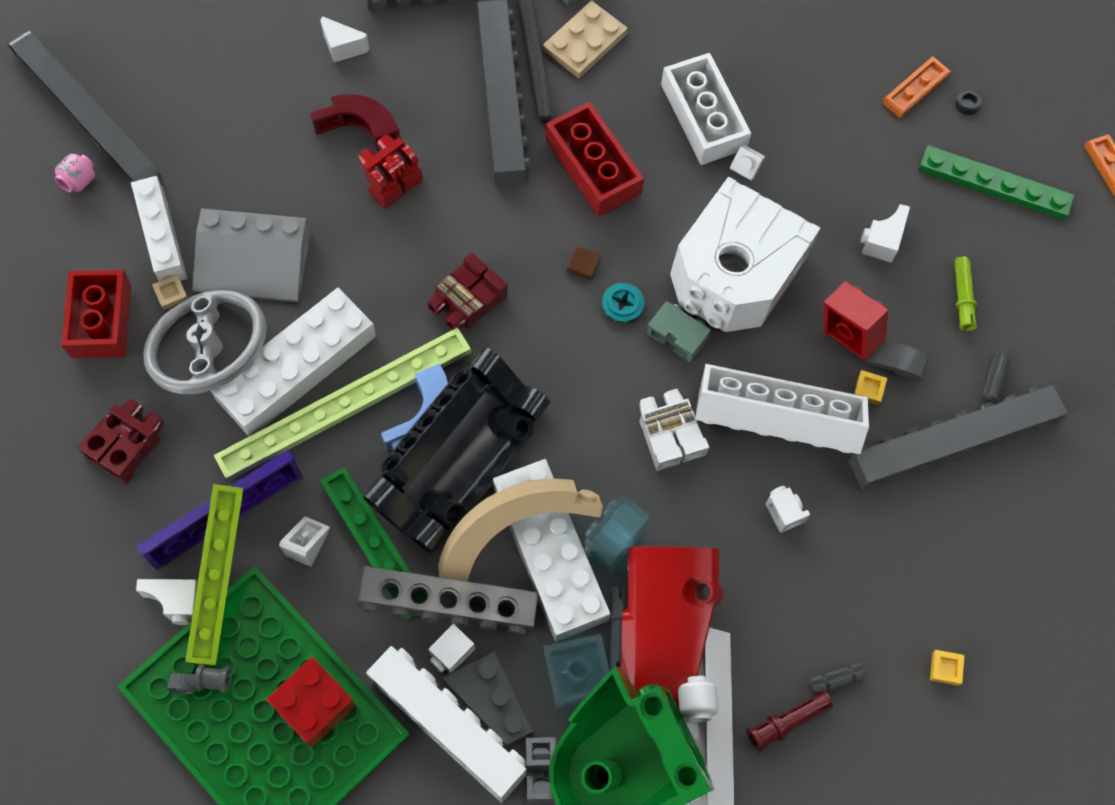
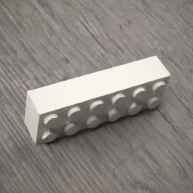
[211,287,376,436]
[695,364,869,454]
[493,459,610,642]
[366,646,526,803]

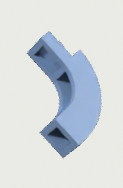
[381,363,448,452]

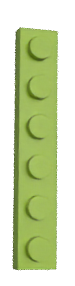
[185,484,243,665]

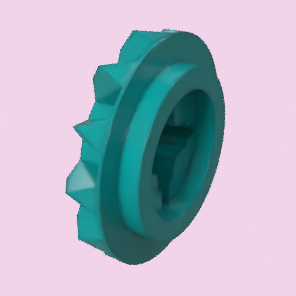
[602,283,644,323]

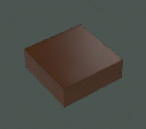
[567,246,601,280]

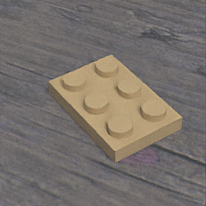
[543,0,628,79]

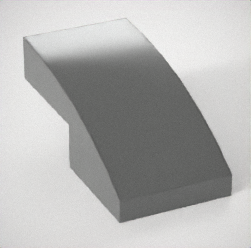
[866,341,929,380]
[526,737,556,805]

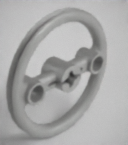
[143,290,267,394]

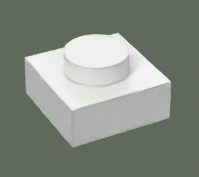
[730,144,765,180]

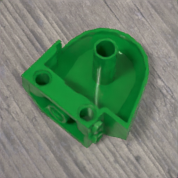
[549,666,715,805]

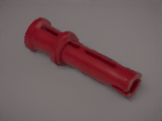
[746,691,833,753]

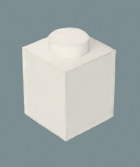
[428,624,475,673]

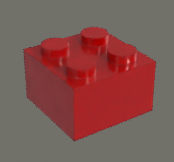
[823,282,888,361]
[266,657,357,748]

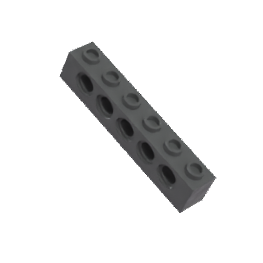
[358,566,538,635]

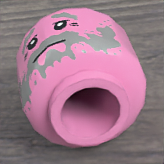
[55,154,95,192]

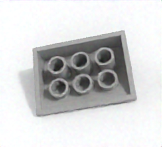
[192,208,311,303]

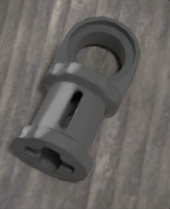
[167,664,231,694]

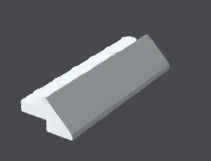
[683,627,734,805]

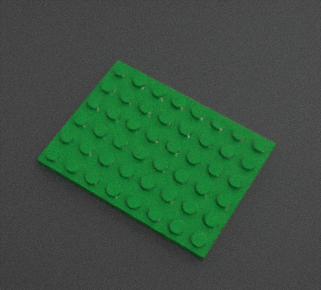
[117,566,411,805]

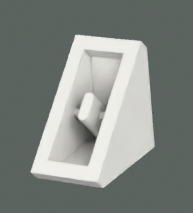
[320,17,369,62]
[279,517,330,567]

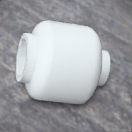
[678,676,718,723]

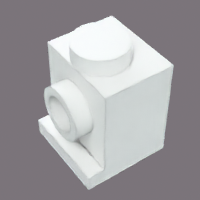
[765,486,810,534]

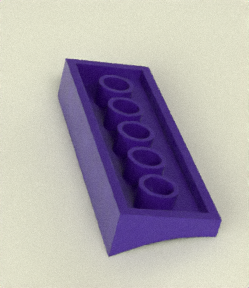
[137,450,303,570]

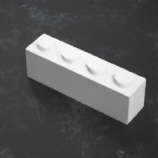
[131,176,188,282]

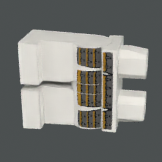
[639,389,709,471]

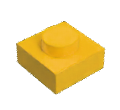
[854,370,887,406]
[930,650,964,686]

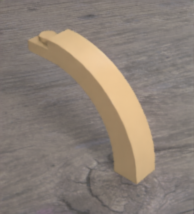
[438,479,603,582]

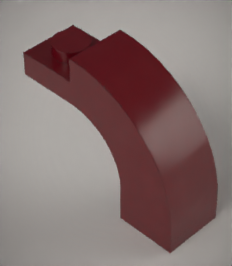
[310,94,400,152]

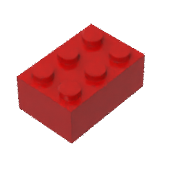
[61,270,132,358]

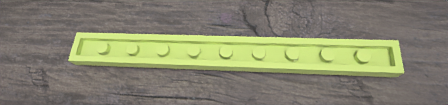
[214,327,471,481]

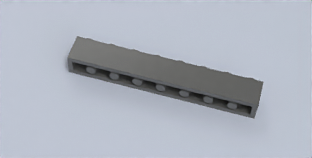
[477,0,530,185]
[849,385,1068,491]

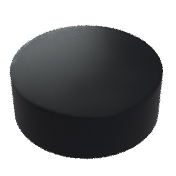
[955,90,982,115]

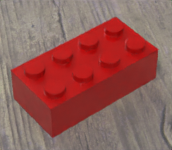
[546,102,644,217]

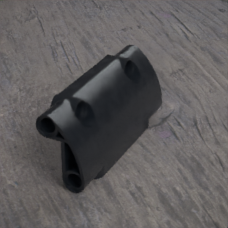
[363,348,550,553]

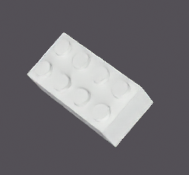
[661,53,751,165]

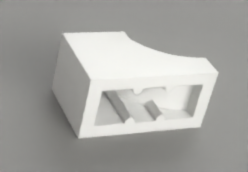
[860,204,910,263]
[136,579,198,625]

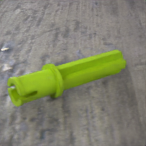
[954,256,977,331]

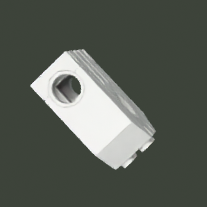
[670,177,820,332]

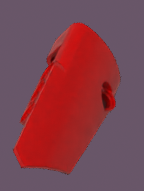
[621,546,724,708]

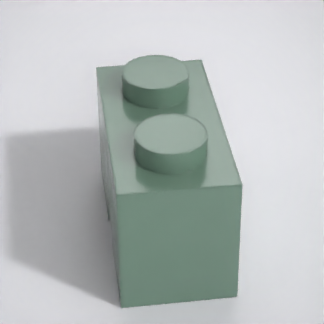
[647,301,711,363]

